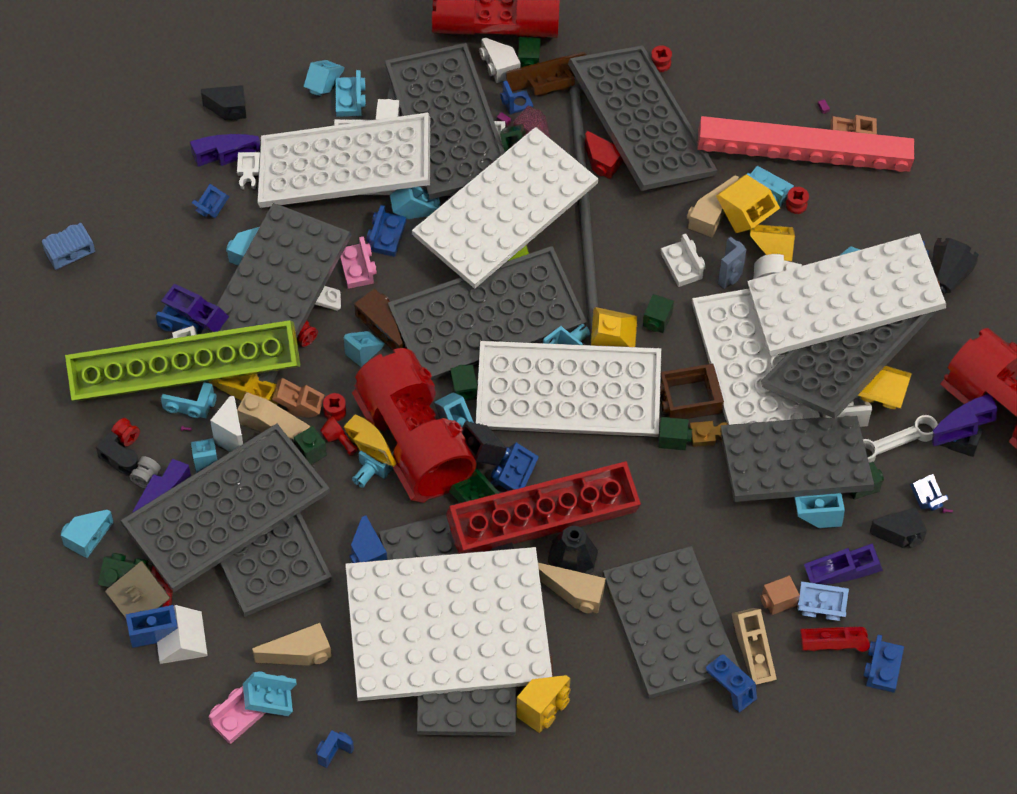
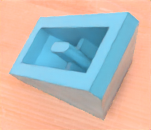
[344,331,385,367]
[191,438,217,473]

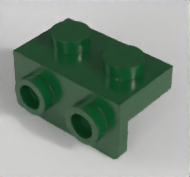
[449,469,499,503]
[98,553,153,587]

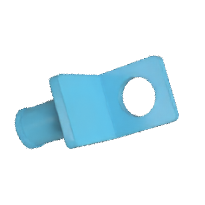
[542,324,590,345]
[352,451,394,488]

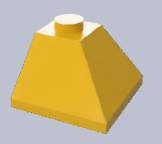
[749,224,795,261]
[591,307,637,347]

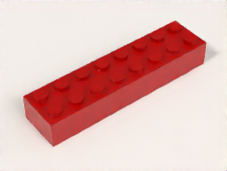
[446,461,641,554]

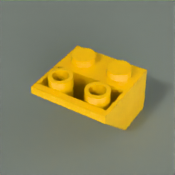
[716,174,780,233]
[858,366,912,409]
[516,675,571,733]

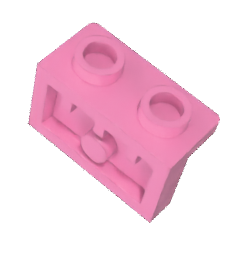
[340,237,377,289]
[209,686,266,744]

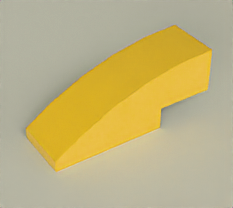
[209,374,278,405]
[344,414,397,467]

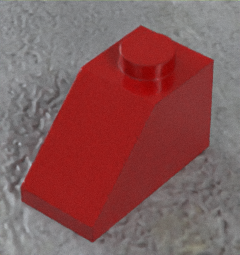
[585,131,623,179]

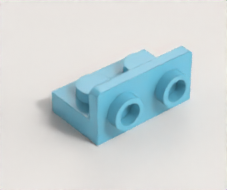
[336,70,366,117]
[747,166,794,207]

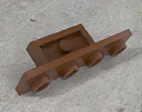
[505,52,587,95]

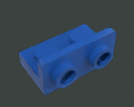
[366,205,407,257]
[156,305,204,335]
[491,442,539,491]
[864,635,904,693]

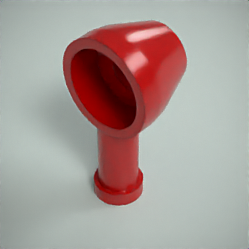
[320,417,358,456]

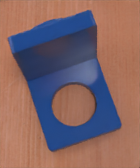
[500,80,533,114]

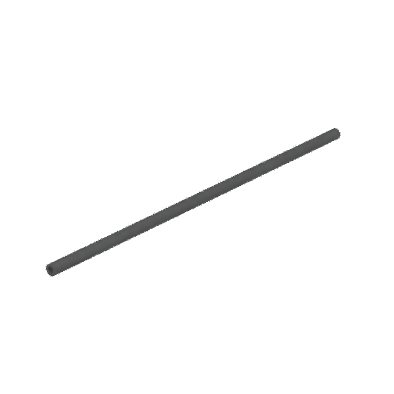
[570,87,598,346]

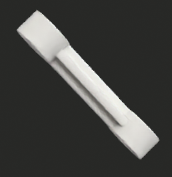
[863,415,938,463]

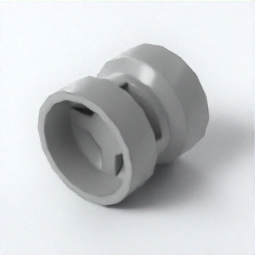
[129,456,161,488]

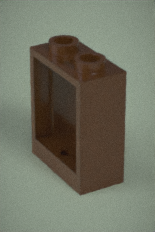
[660,363,724,419]

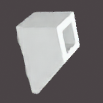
[479,38,520,83]

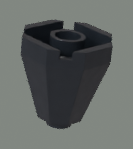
[932,238,979,295]
[548,525,598,574]

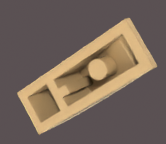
[687,175,739,237]
[237,392,311,443]
[538,563,606,613]
[731,608,777,684]
[252,623,331,666]

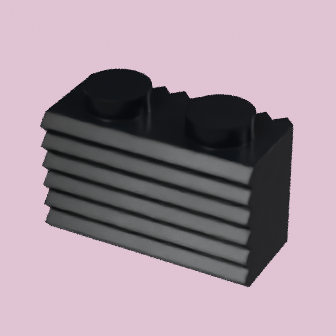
[462,420,507,466]

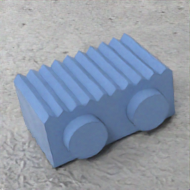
[42,223,95,270]

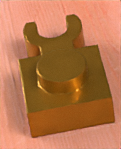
[690,421,728,447]

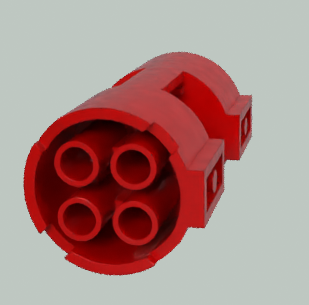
[432,0,560,38]
[940,328,1017,448]
[352,348,477,503]

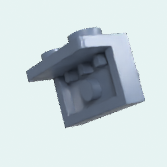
[718,237,746,289]

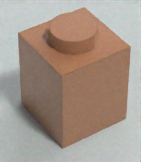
[760,576,800,615]

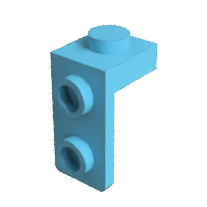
[161,382,217,418]

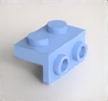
[797,582,849,621]

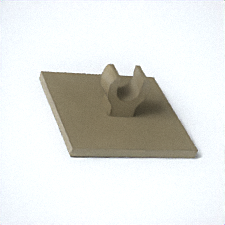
[105,561,170,618]

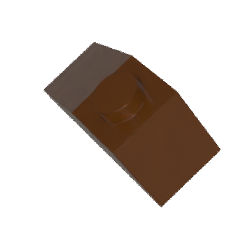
[354,288,403,350]

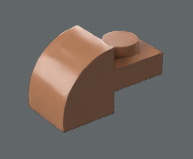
[830,115,877,135]
[272,378,325,418]

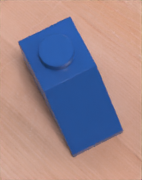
[349,515,387,563]
[126,605,178,648]

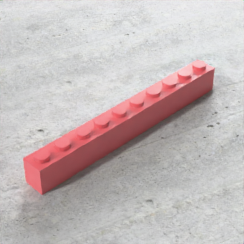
[697,116,914,172]

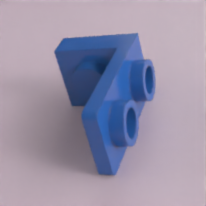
[706,654,757,713]

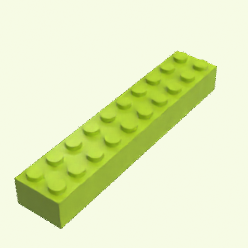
[65,320,301,401]

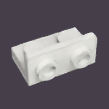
[660,234,705,287]

